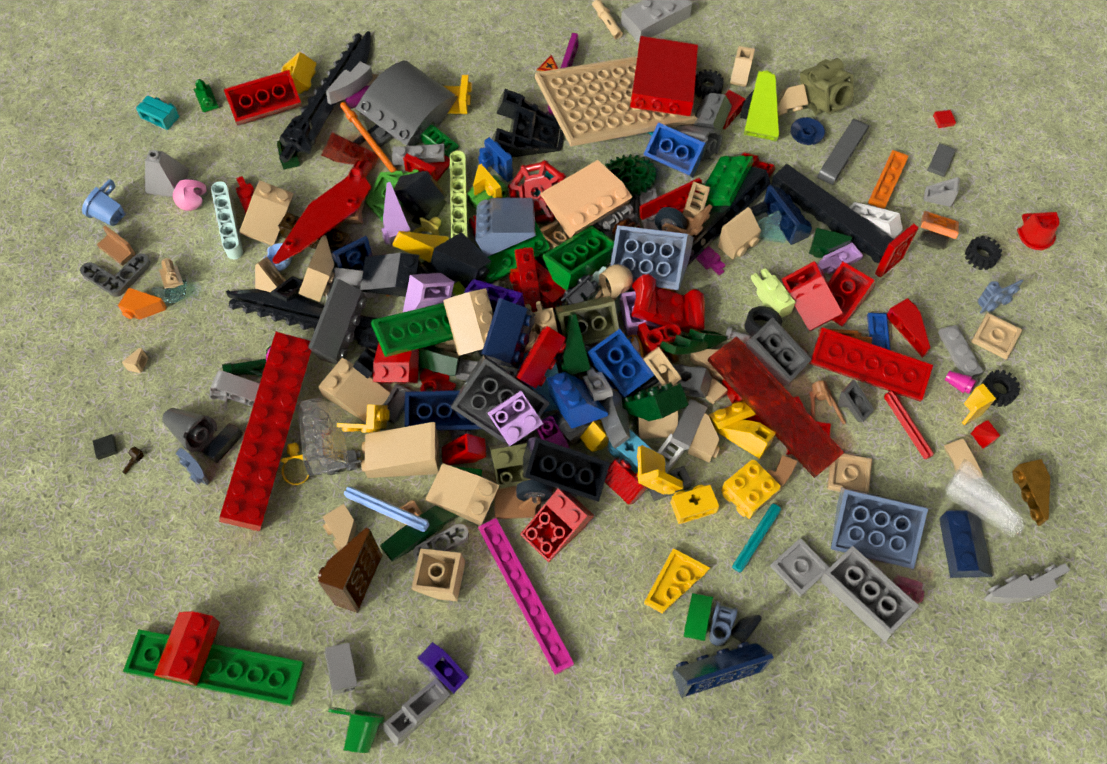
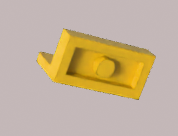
[962,384,996,425]

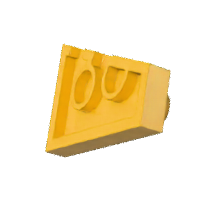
[644,548,710,614]

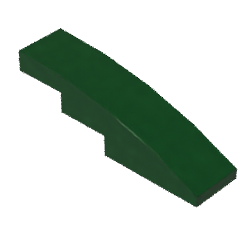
[660,329,728,354]
[380,505,458,562]

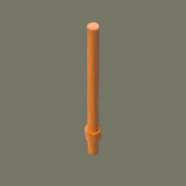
[340,102,398,173]

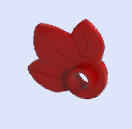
[420,369,456,392]

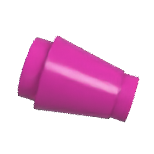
[945,371,976,394]

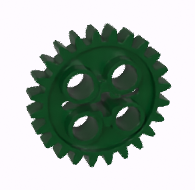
[605,154,657,198]

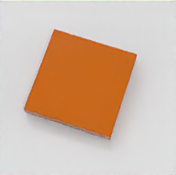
[921,211,959,239]

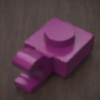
[696,246,726,276]

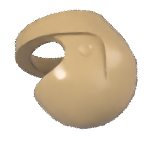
[599,264,633,299]

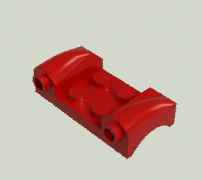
[632,274,705,333]

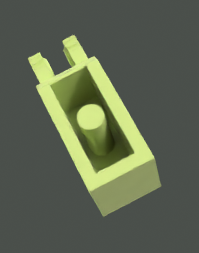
[751,268,795,318]

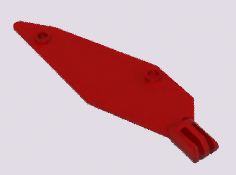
[272,160,373,264]

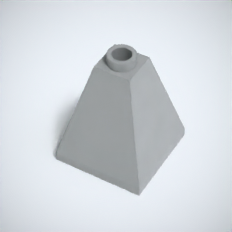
[145,150,189,197]

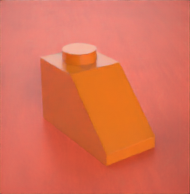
[118,288,167,320]

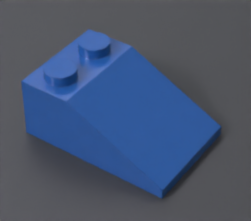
[587,329,654,398]

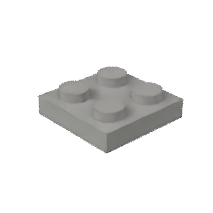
[770,538,829,597]

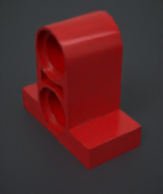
[637,323,681,355]

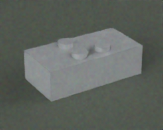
[621,0,692,42]
[821,546,919,642]

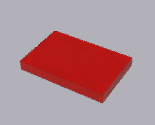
[875,223,919,278]

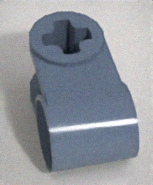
[709,602,738,646]

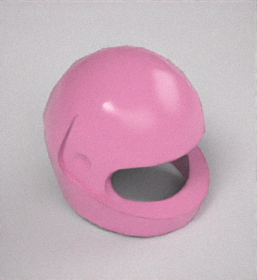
[173,180,207,211]

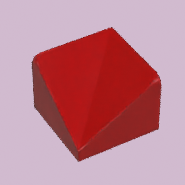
[970,420,1000,449]

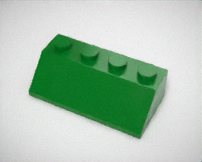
[543,225,614,291]

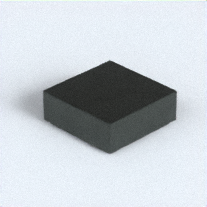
[93,434,118,460]

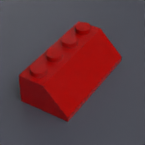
[223,70,301,126]

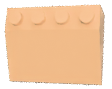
[540,160,632,238]

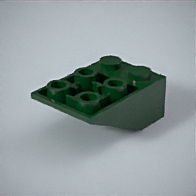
[622,382,689,421]

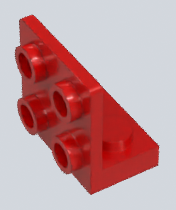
[403,153,450,182]

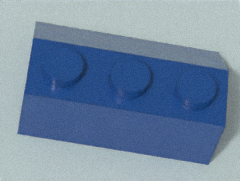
[643,122,705,178]
[547,372,608,429]

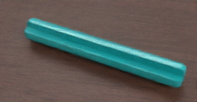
[732,503,781,573]

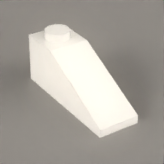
[849,202,903,239]

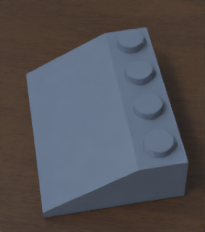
[475,198,536,257]
[610,225,694,290]
[831,487,928,569]

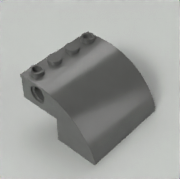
[355,60,458,146]

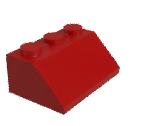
[515,326,567,388]
[154,611,220,686]

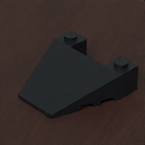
[492,89,564,157]

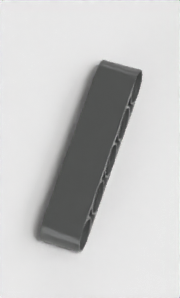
[817,118,869,185]

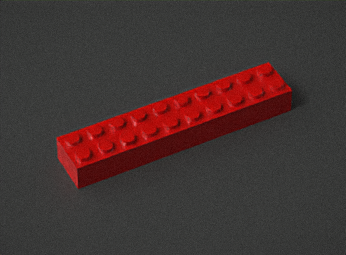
[219,331,311,531]

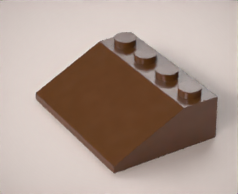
[318,528,383,613]

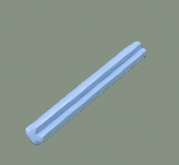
[344,486,429,532]

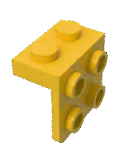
[443,75,472,114]
[337,404,390,433]
[637,445,683,495]
[721,460,780,520]

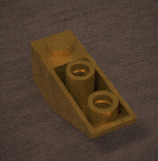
[1012,459,1050,526]

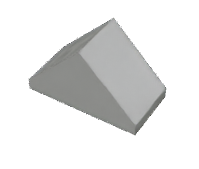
[924,177,960,207]

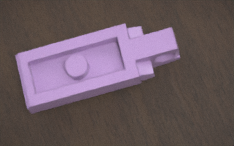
[818,243,863,274]

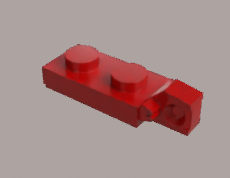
[236,176,255,213]

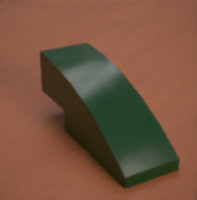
[418,346,461,376]

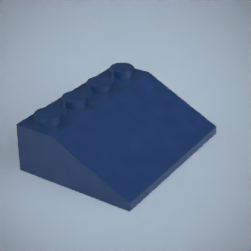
[672,642,774,698]

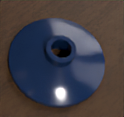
[790,117,825,145]

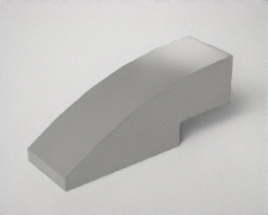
[326,62,373,104]
[382,678,450,746]

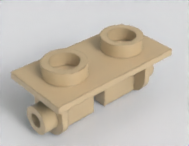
[159,258,184,289]

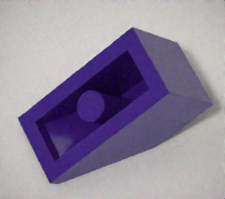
[417,642,469,694]

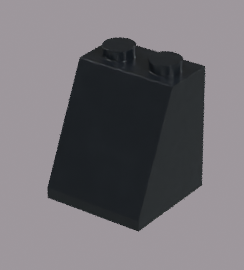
[429,232,491,289]

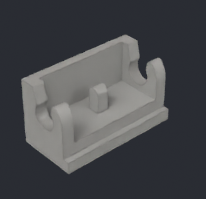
[325,643,357,696]

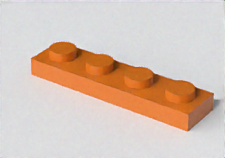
[868,150,909,209]

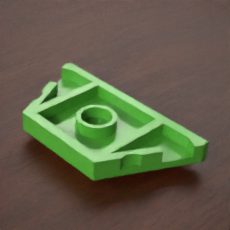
[365,169,419,222]

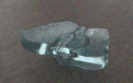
[758,211,786,243]
[152,280,187,303]

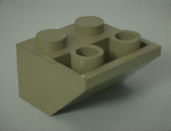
[490,440,528,489]

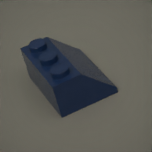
[764,185,812,245]
[481,298,536,369]
[939,510,993,578]

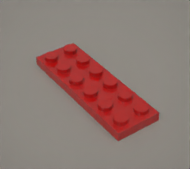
[809,327,933,402]

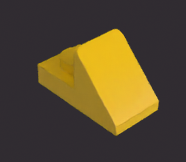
[473,164,502,198]

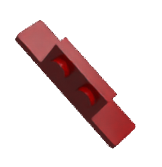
[640,178,702,223]
[510,247,541,312]

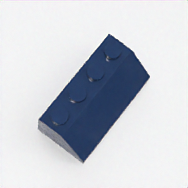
[405,391,482,431]

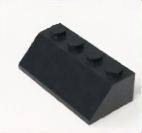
[523,437,610,502]

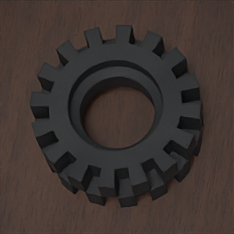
[694,69,724,99]
[965,236,1002,270]
[981,370,1021,407]

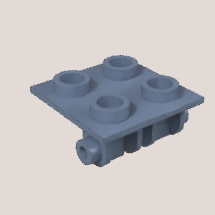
[978,279,1024,313]

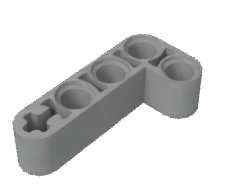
[210,371,259,407]

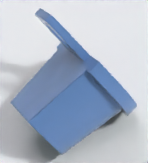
[82,179,126,226]

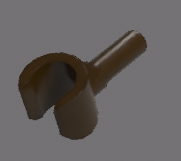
[122,446,144,474]

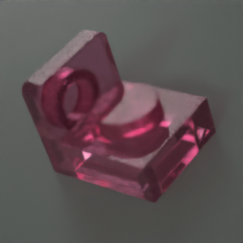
[892,575,925,604]

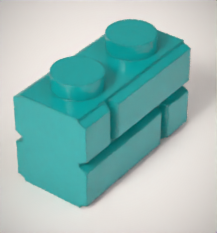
[136,95,180,130]

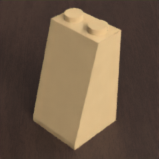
[361,422,439,478]

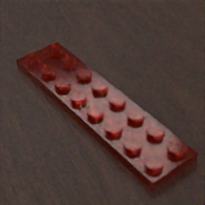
[707,336,844,478]

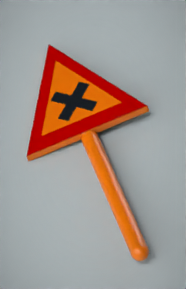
[537,55,558,71]

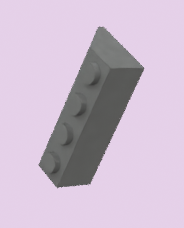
[308,278,367,364]

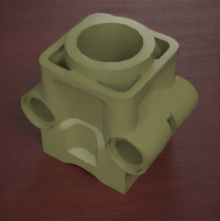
[800,58,854,116]

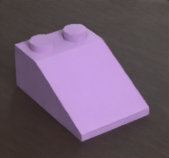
[381,182,410,249]

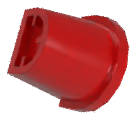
[1017,212,1060,250]

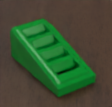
[421,125,459,157]

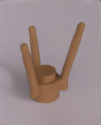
[809,380,846,424]

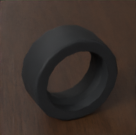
[744,306,783,336]

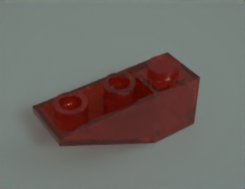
[321,132,378,169]

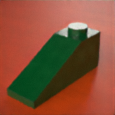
[560,312,591,375]

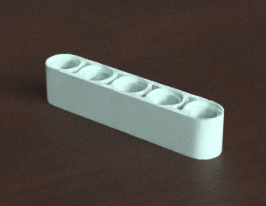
[211,181,243,259]

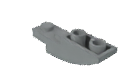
[985,563,1070,604]

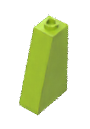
[743,70,779,141]

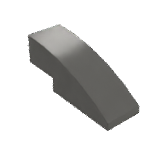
[599,387,630,449]

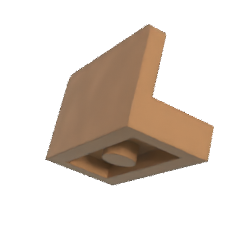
[96,225,136,266]

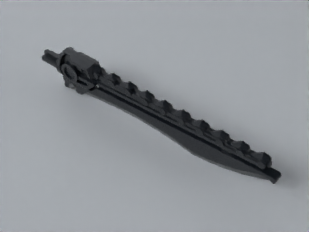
[279,31,371,163]
[226,289,379,351]

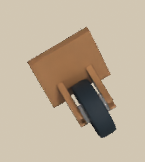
[654,204,712,236]
[495,479,553,519]

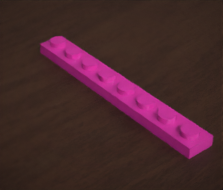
[478,518,574,675]

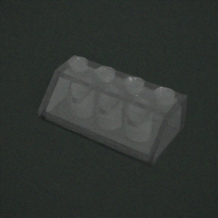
[297,398,349,476]

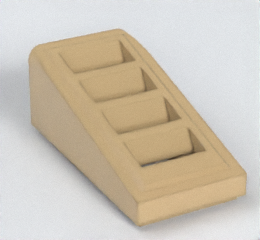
[683,182,710,218]

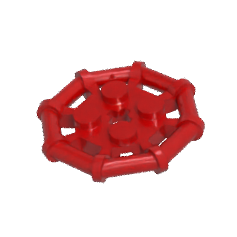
[507,160,566,223]

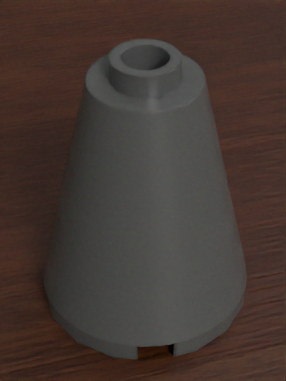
[675,125,722,162]
[162,408,217,453]

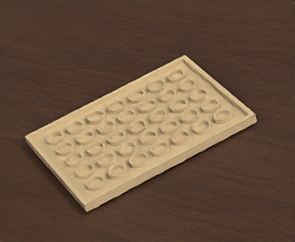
[535,56,697,146]

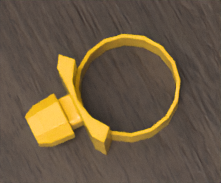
[280,443,311,485]

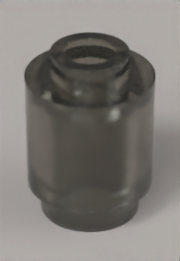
[920,230,949,250]

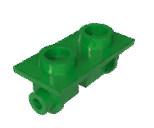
[193,79,219,113]

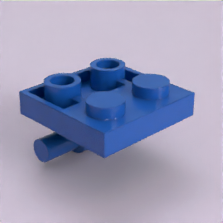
[478,137,513,182]

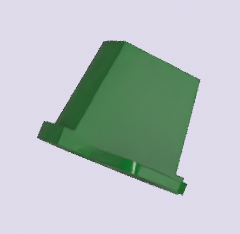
[328,707,385,753]

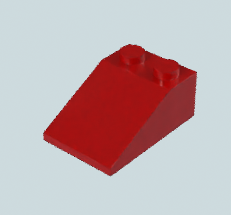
[828,261,876,327]
[373,343,419,384]

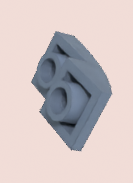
[176,447,210,485]

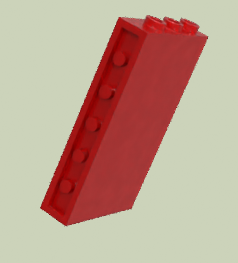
[630,36,698,117]

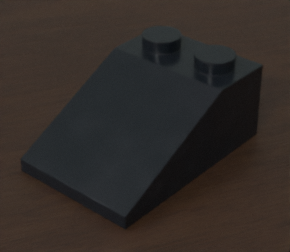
[360,253,421,297]

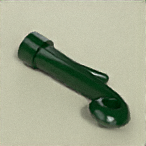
[222,346,271,376]

